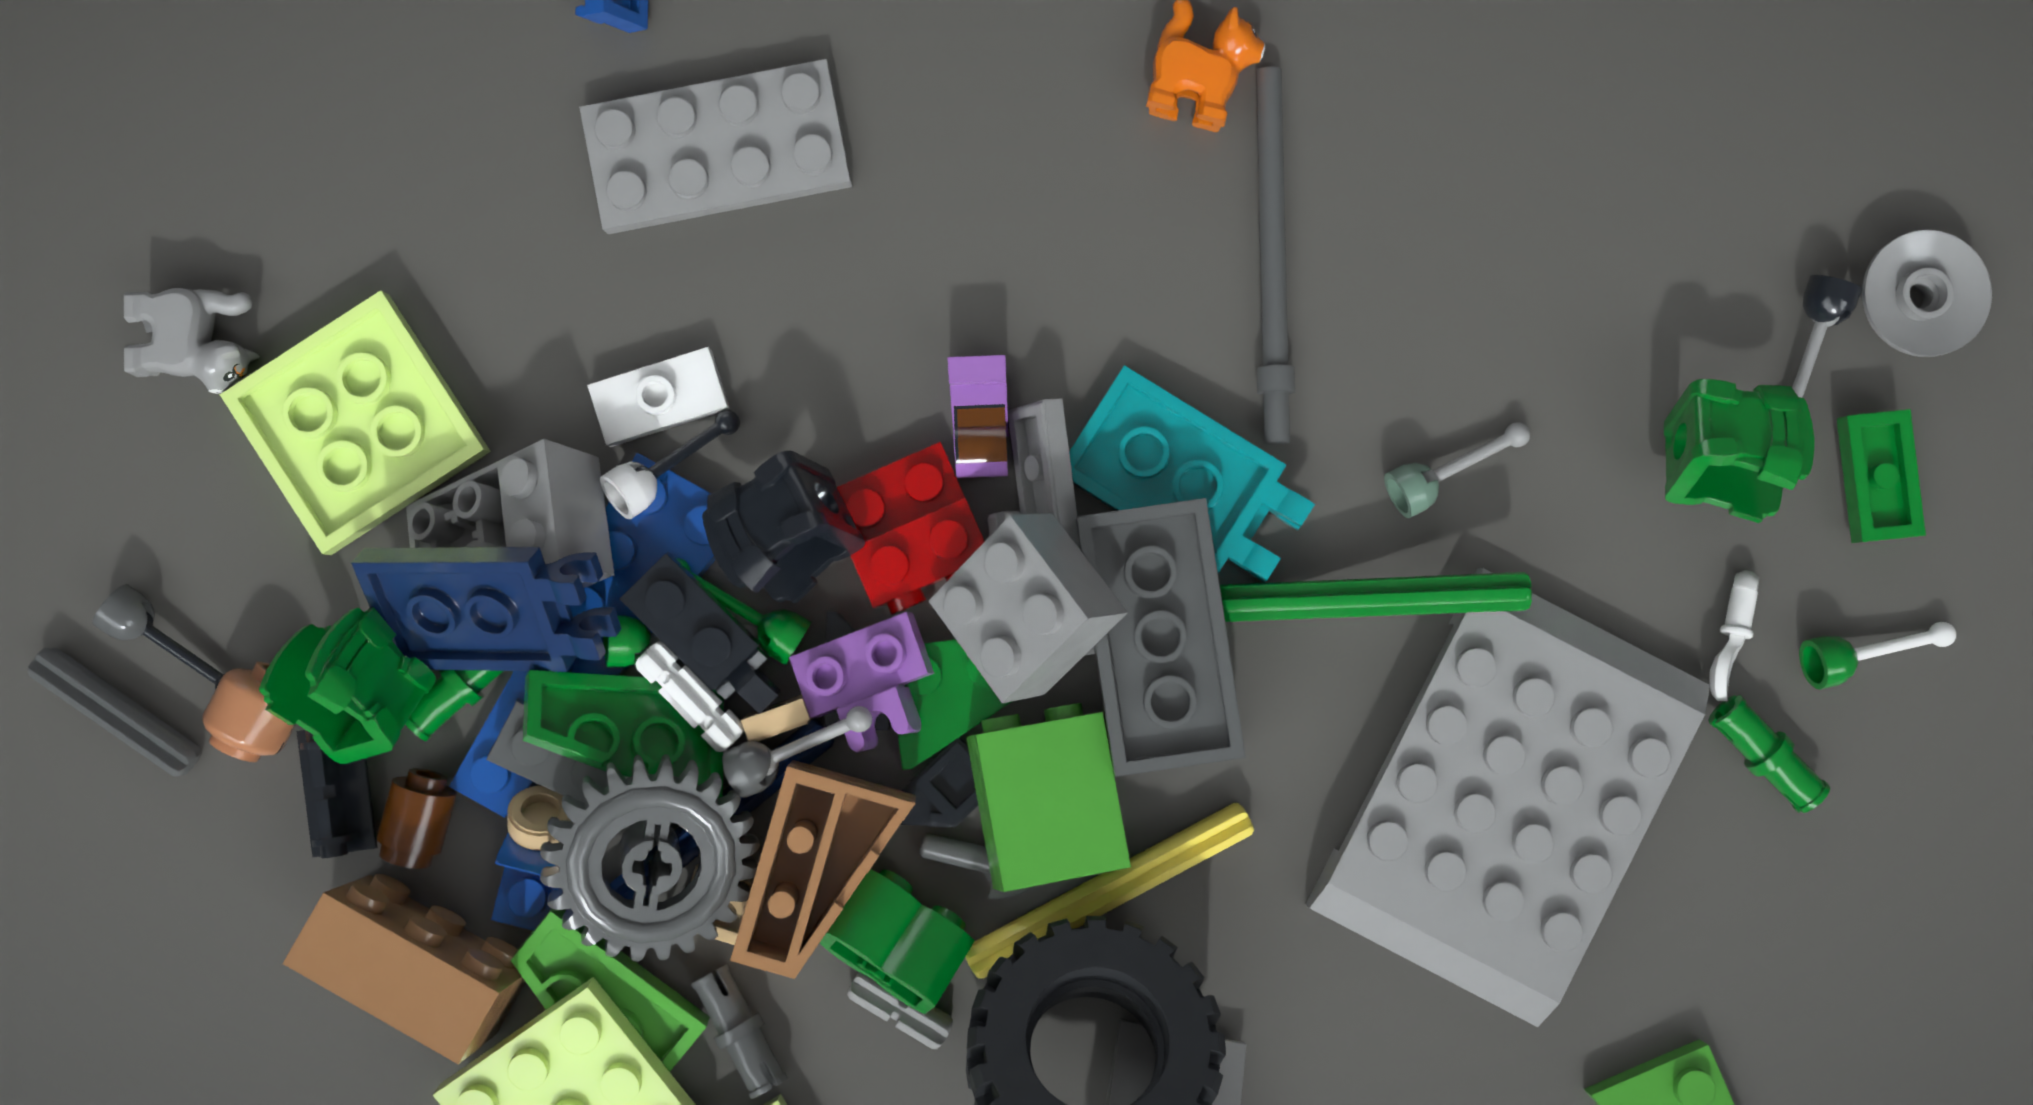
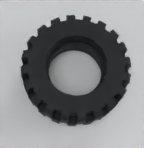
[966,916,1226,1105]

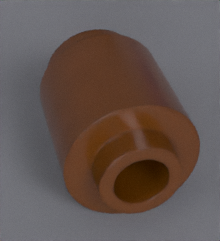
[377,768,457,869]

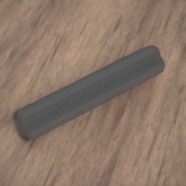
[27,648,202,777]

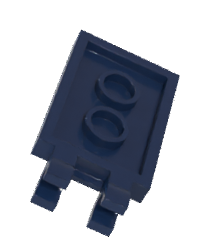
[351,547,622,672]

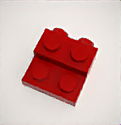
[837,441,985,615]

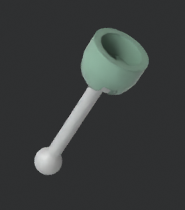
[1384,422,1530,518]

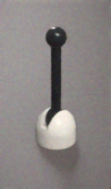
[600,410,740,519]

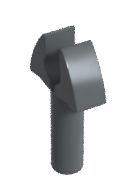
[919,833,1035,899]

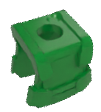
[1664,379,1815,523]
[259,607,436,764]

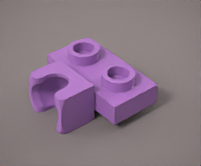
[789,612,934,753]

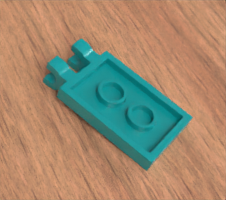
[1069,365,1315,583]

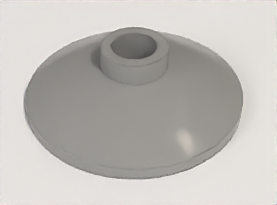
[1862,230,1992,357]

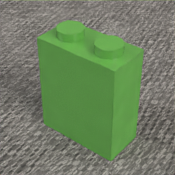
[966,703,1131,892]

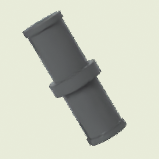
[691,963,788,1099]

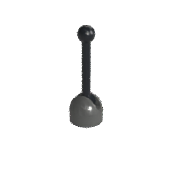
[92,584,224,690]

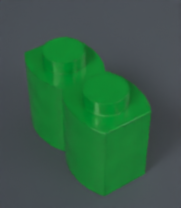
[819,869,975,1014]

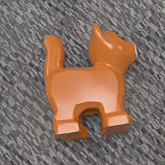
[1146,0,1265,132]

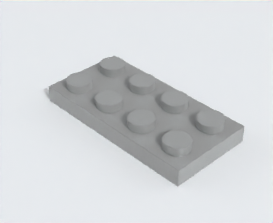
[579,59,852,234]

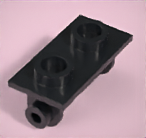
[296,730,378,859]

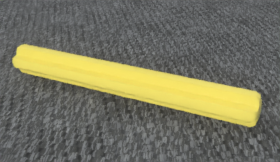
[965,803,1254,979]

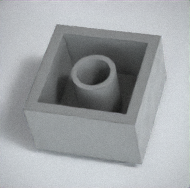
[929,513,1128,703]

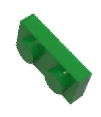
[1836,409,1926,543]

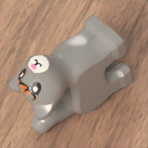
[124,288,260,394]

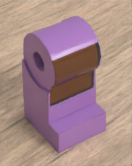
[947,355,1009,478]

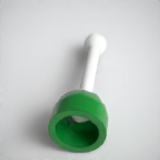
[1799,622,1956,690]

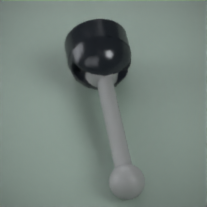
[1792,275,1862,398]

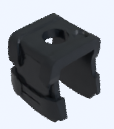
[702,450,866,603]

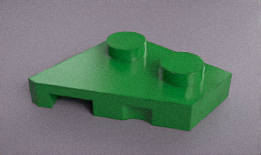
[898,640,1013,770]

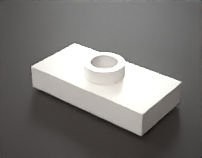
[587,347,730,447]

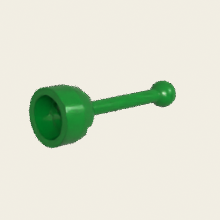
[676,558,812,665]

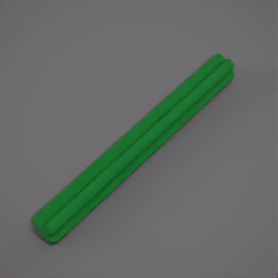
[1219,572,1532,622]

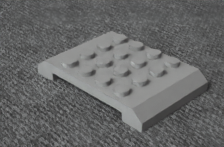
[1305,568,1710,1027]

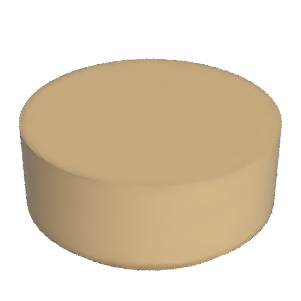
[507,786,571,851]

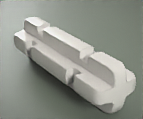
[635,641,744,752]

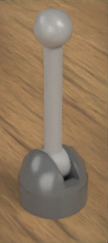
[722,706,872,798]

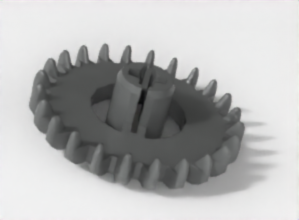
[540,754,760,962]

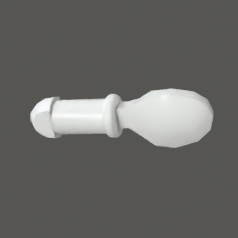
[1709,570,1759,701]

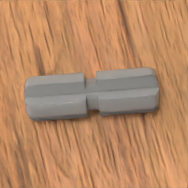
[847,972,953,1049]

